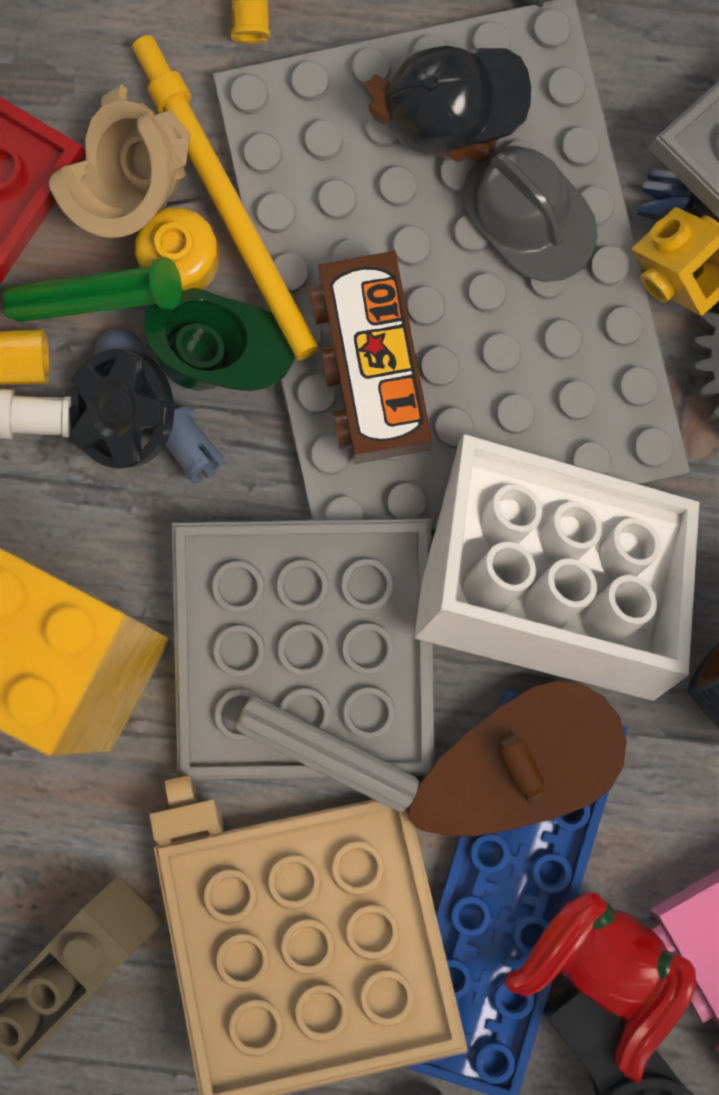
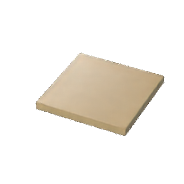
[154,799,468,1095]

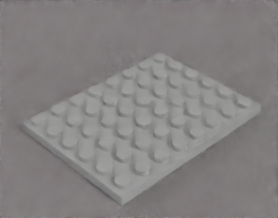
[213,0,690,533]

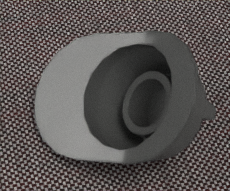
[462,145,598,282]

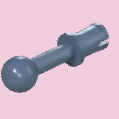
[94,328,225,484]

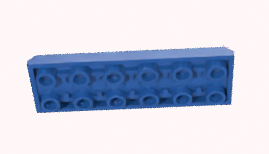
[404,689,628,1095]

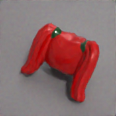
[504,893,696,1083]

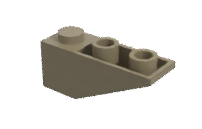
[0,875,164,1069]

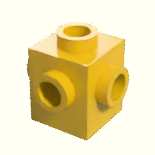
[631,206,719,317]

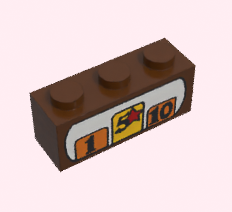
[309,251,432,465]

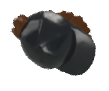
[365,46,532,162]

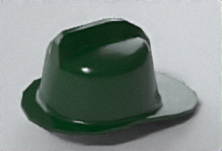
[143,288,294,391]

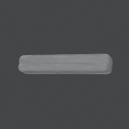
[236,697,419,812]

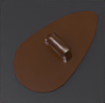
[409,681,627,836]

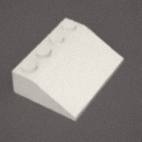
[414,434,699,701]

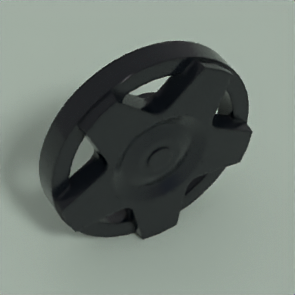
[70,349,174,469]

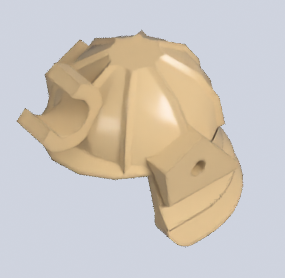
[49,84,191,238]

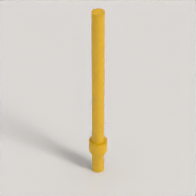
[132,35,319,361]

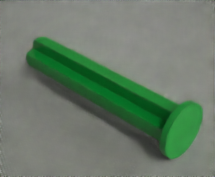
[2,257,182,322]

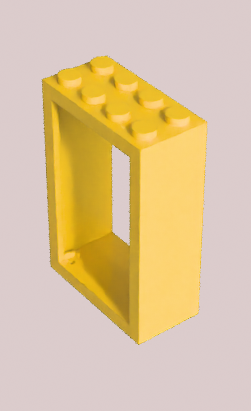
[0,549,171,756]

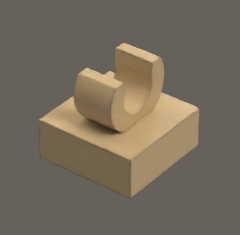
[149,775,225,845]

